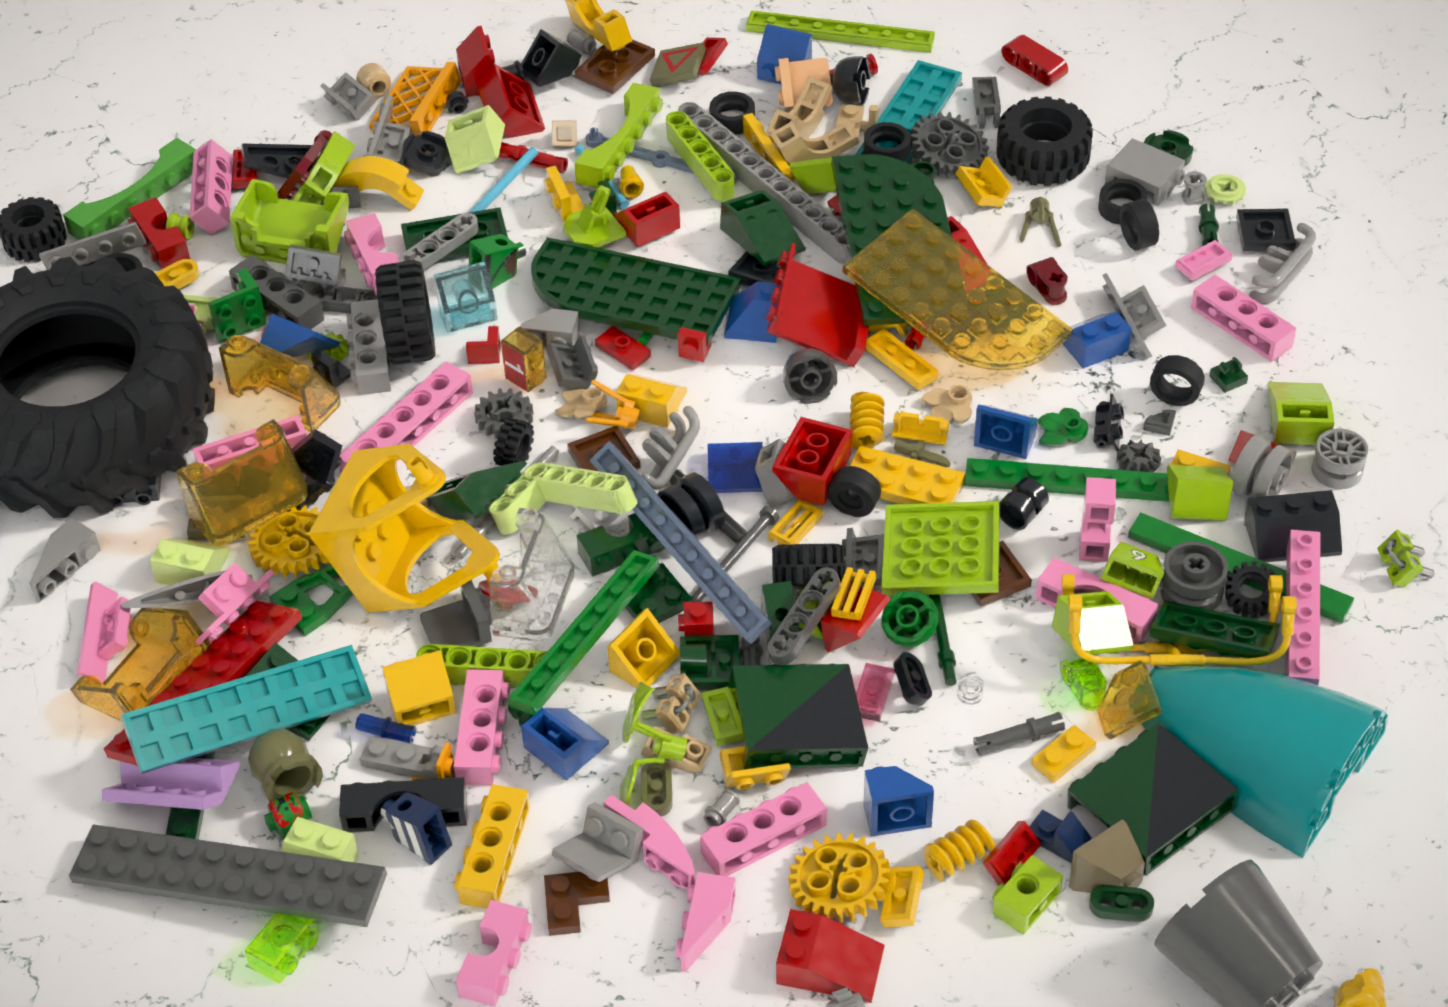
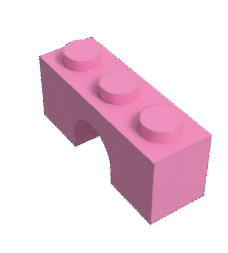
[1079,477,1116,562]
[456,900,532,1007]

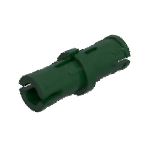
[1198,204,1219,246]

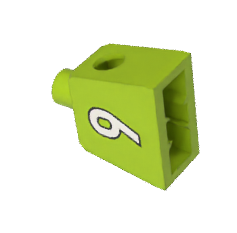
[1101,542,1164,599]

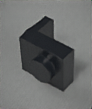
[311,349,351,389]

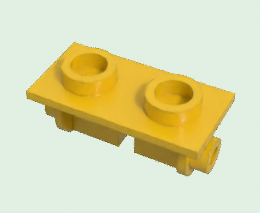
[891,411,950,445]

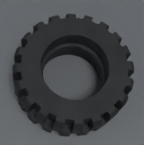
[996,96,1093,186]
[375,260,436,365]

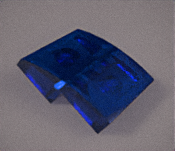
[707,442,763,493]

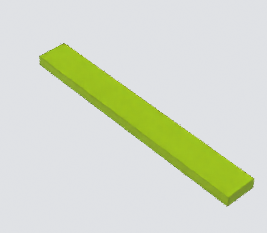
[746,10,935,53]

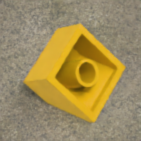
[616,374,687,428]

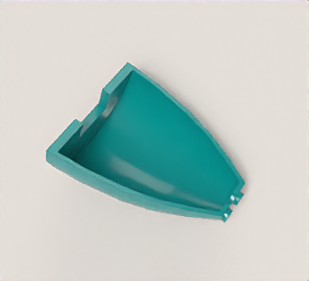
[1133,666,1388,858]

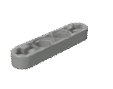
[398,213,479,271]

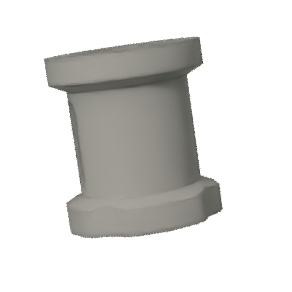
[1182,171,1207,205]

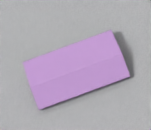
[102,758,239,810]

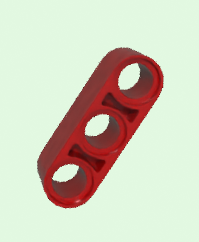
[1001,34,1069,86]

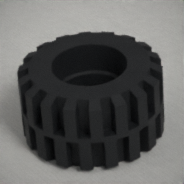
[0,197,67,262]
[772,543,845,586]

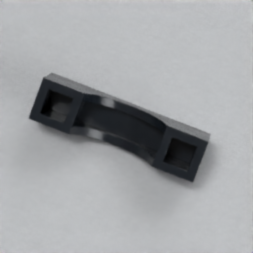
[339,777,467,833]

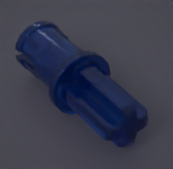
[355,713,417,744]

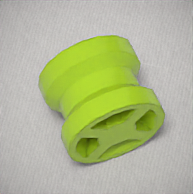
[166,213,195,240]

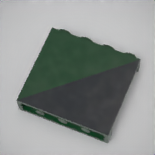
[728,663,868,770]
[1068,723,1238,876]

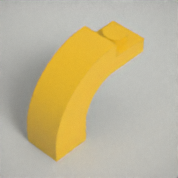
[332,156,424,211]

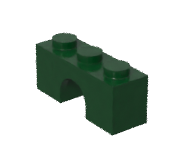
[576,513,665,577]

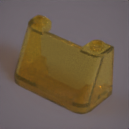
[219,335,341,432]
[176,419,308,545]
[70,608,211,722]

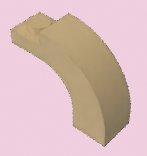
[767,77,833,138]
[770,121,859,163]

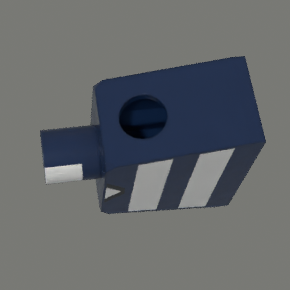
[381,792,452,865]

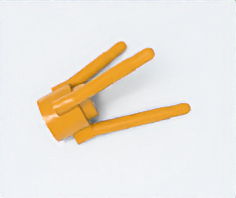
[586,380,641,430]

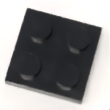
[1236,208,1296,252]

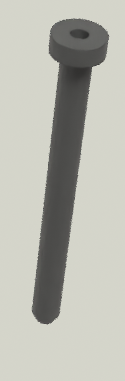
[691,506,779,602]

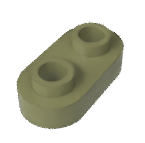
[641,762,673,817]

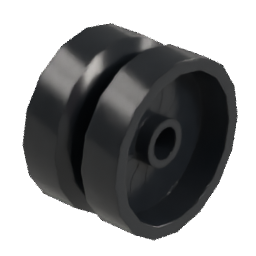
[658,472,725,540]

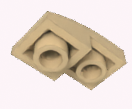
[641,725,712,773]

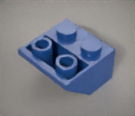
[521,708,609,781]

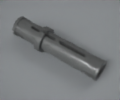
[973,711,1065,756]

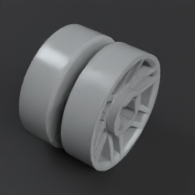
[1311,428,1368,489]

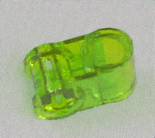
[1060,658,1107,711]

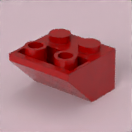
[456,25,495,97]
[612,191,680,247]

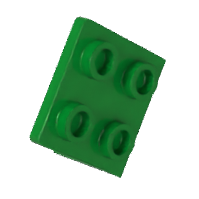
[208,268,267,343]

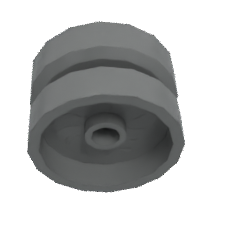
[1159,541,1228,610]

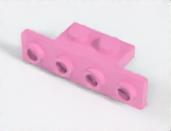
[195,562,274,645]
[77,582,132,685]

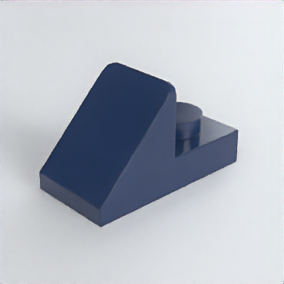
[1029,809,1092,864]

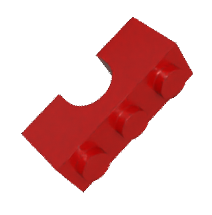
[127,197,190,269]

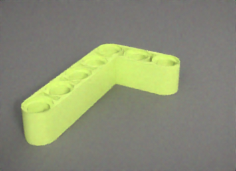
[489,462,637,535]

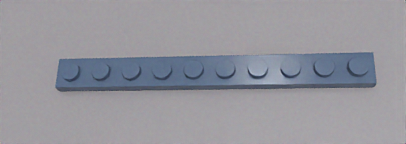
[589,441,772,644]

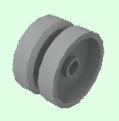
[1231,435,1294,497]

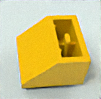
[382,650,456,730]

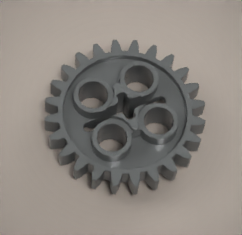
[910,111,989,179]

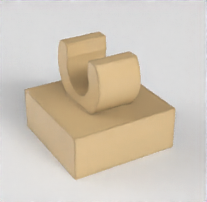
[552,120,577,146]

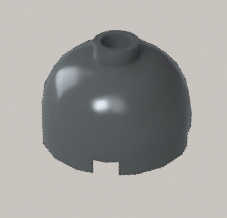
[783,348,837,404]

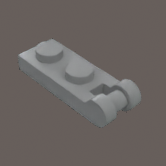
[359,736,443,780]

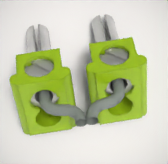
[1377,529,1435,587]

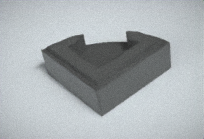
[1143,409,1176,436]

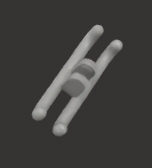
[1249,223,1316,303]
[641,406,700,490]

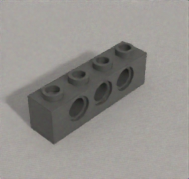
[229,255,324,329]

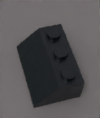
[1244,490,1342,562]

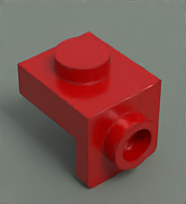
[677,327,712,362]

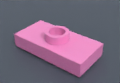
[1175,240,1232,281]

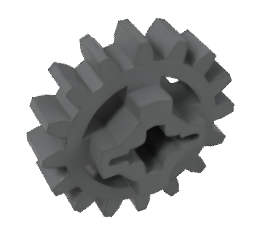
[474,388,534,439]

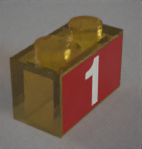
[501,326,547,393]

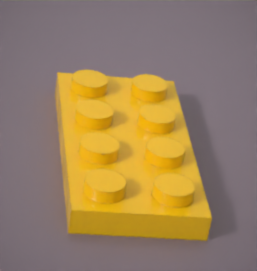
[850,446,965,504]

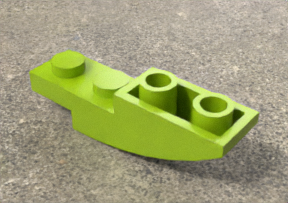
[292,131,355,205]

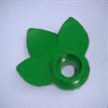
[1037,408,1088,445]

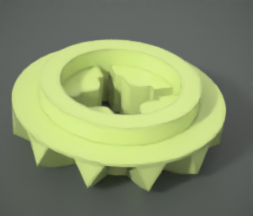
[1205,174,1246,205]

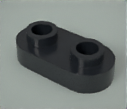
[893,652,932,706]

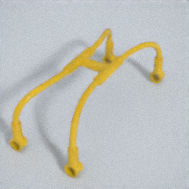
[1061,574,1297,666]

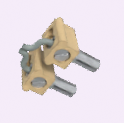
[641,673,701,734]

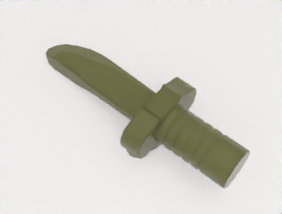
[894,439,951,467]

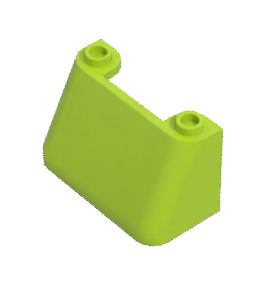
[230,179,349,264]

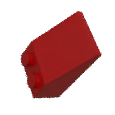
[776,909,885,1003]

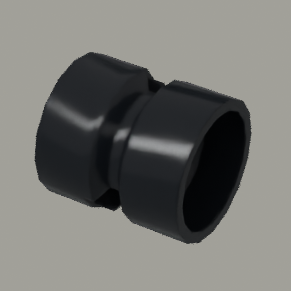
[999,477,1049,530]

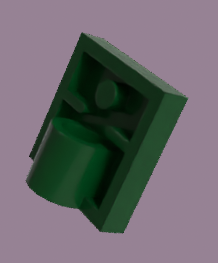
[680,635,740,690]

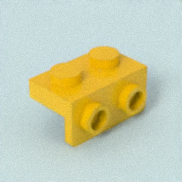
[956,157,1012,207]
[543,166,584,222]
[719,746,791,790]

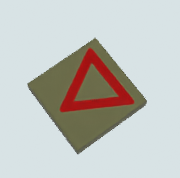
[650,42,706,87]

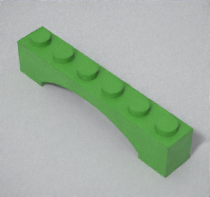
[63,138,196,240]

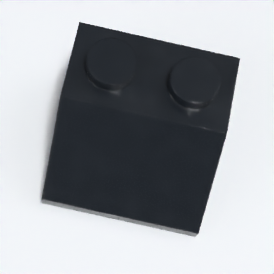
[521,29,582,87]

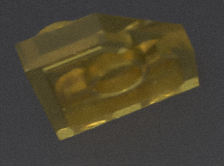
[1097,660,1162,740]

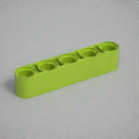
[666,111,735,202]
[416,644,547,688]

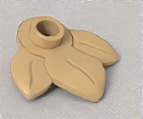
[921,384,972,424]
[555,387,608,419]

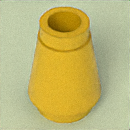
[619,165,644,198]

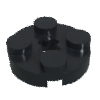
[402,131,451,176]

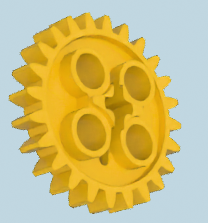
[248,505,329,578]
[788,833,892,924]

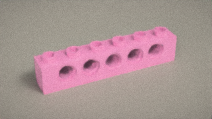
[339,361,473,473]
[1285,530,1320,685]

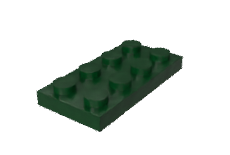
[401,207,508,260]
[1149,600,1280,658]

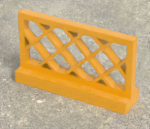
[369,62,462,136]

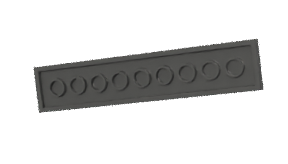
[69,824,387,927]

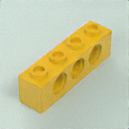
[454,784,530,909]

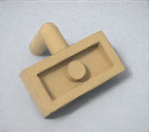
[835,104,879,145]

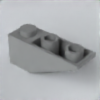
[30,517,101,603]

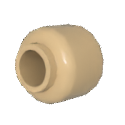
[356,63,391,98]

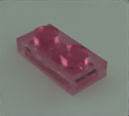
[856,663,895,722]

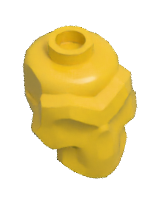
[1334,968,1387,1007]

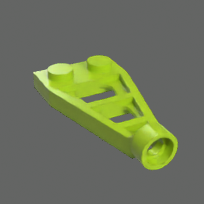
[701,687,745,747]

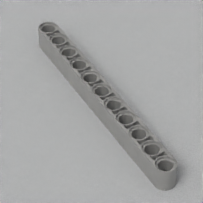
[678,102,851,264]

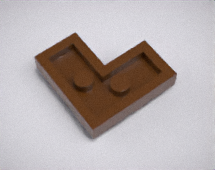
[544,871,610,936]

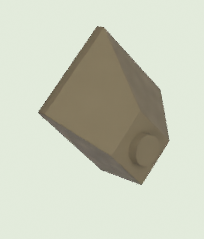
[1069,819,1145,893]

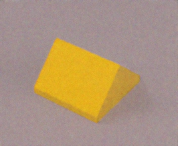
[607,608,680,688]

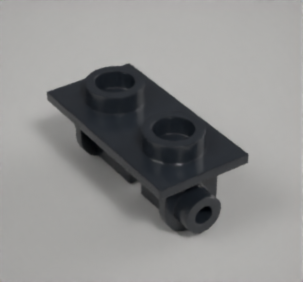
[1094,393,1124,451]

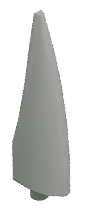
[122,570,253,608]

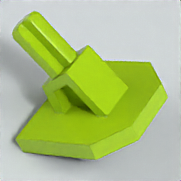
[563,185,626,248]

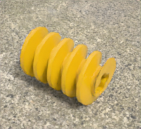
[849,391,885,450]
[923,819,995,882]

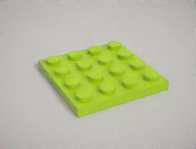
[881,501,1000,596]

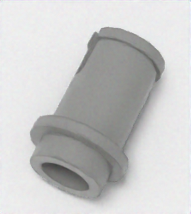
[567,29,597,54]
[703,789,740,827]

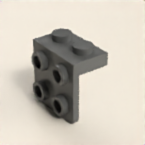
[420,580,494,647]

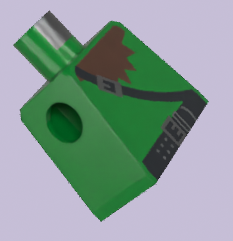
[468,234,526,294]

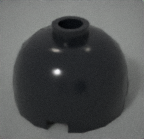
[830,56,870,105]

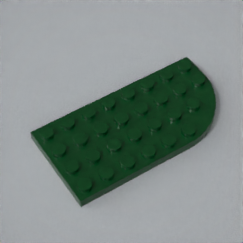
[831,154,969,326]
[531,237,741,346]

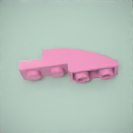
[603,795,696,890]

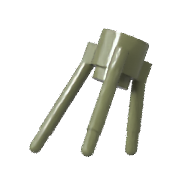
[1019,196,1062,247]

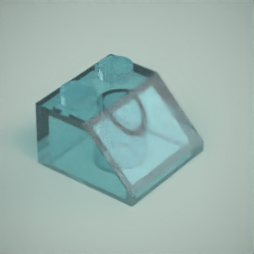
[434,262,498,333]

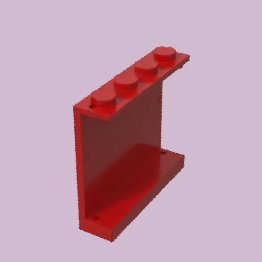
[765,243,869,367]

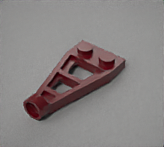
[278,130,332,200]

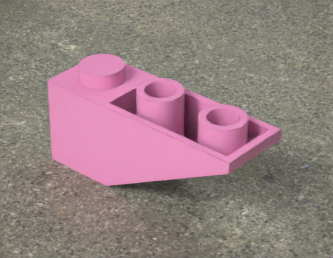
[676,872,736,971]

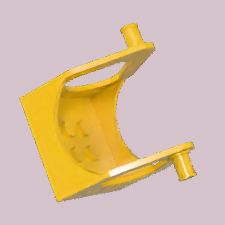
[308,444,505,613]

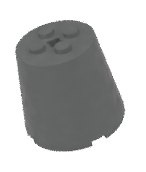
[1154,859,1323,1007]

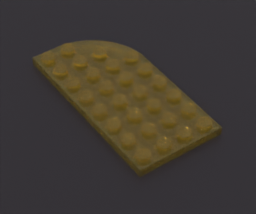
[842,209,1073,371]

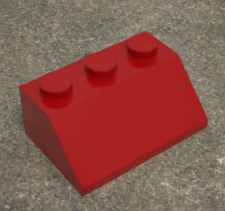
[476,63,545,138]
[772,417,853,506]

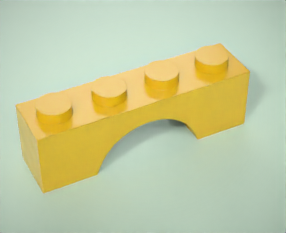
[565,0,632,51]

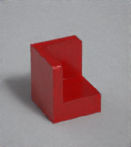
[466,326,501,364]

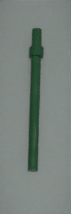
[929,594,957,686]

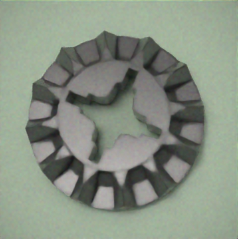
[1116,439,1161,472]

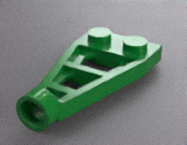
[269,565,353,636]

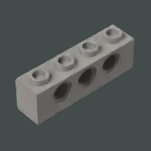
[346,299,391,395]

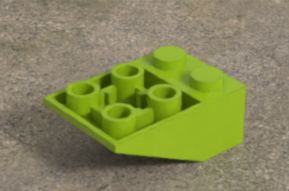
[1267,382,1335,445]

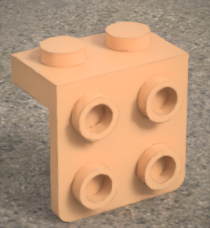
[775,58,833,112]

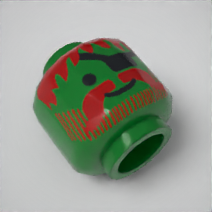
[263,792,312,838]

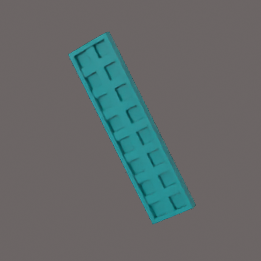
[855,60,962,164]
[120,644,372,774]

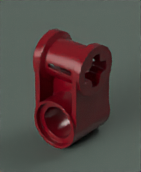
[1026,257,1068,305]

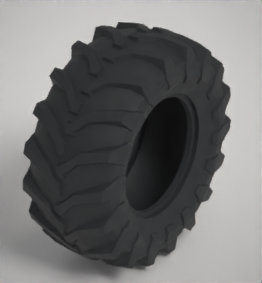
[0,257,215,518]

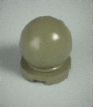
[248,729,323,802]

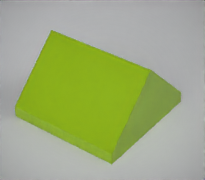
[790,157,836,194]
[1167,465,1233,521]

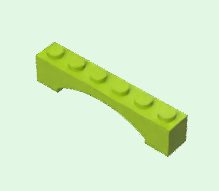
[574,83,663,188]

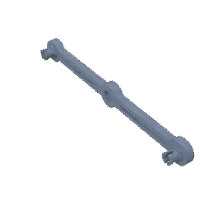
[585,127,737,184]

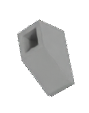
[520,309,580,349]
[755,438,794,508]

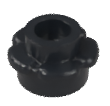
[445,91,469,114]

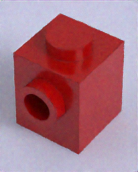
[678,601,714,636]

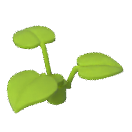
[619,682,687,806]

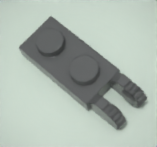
[972,77,1001,129]

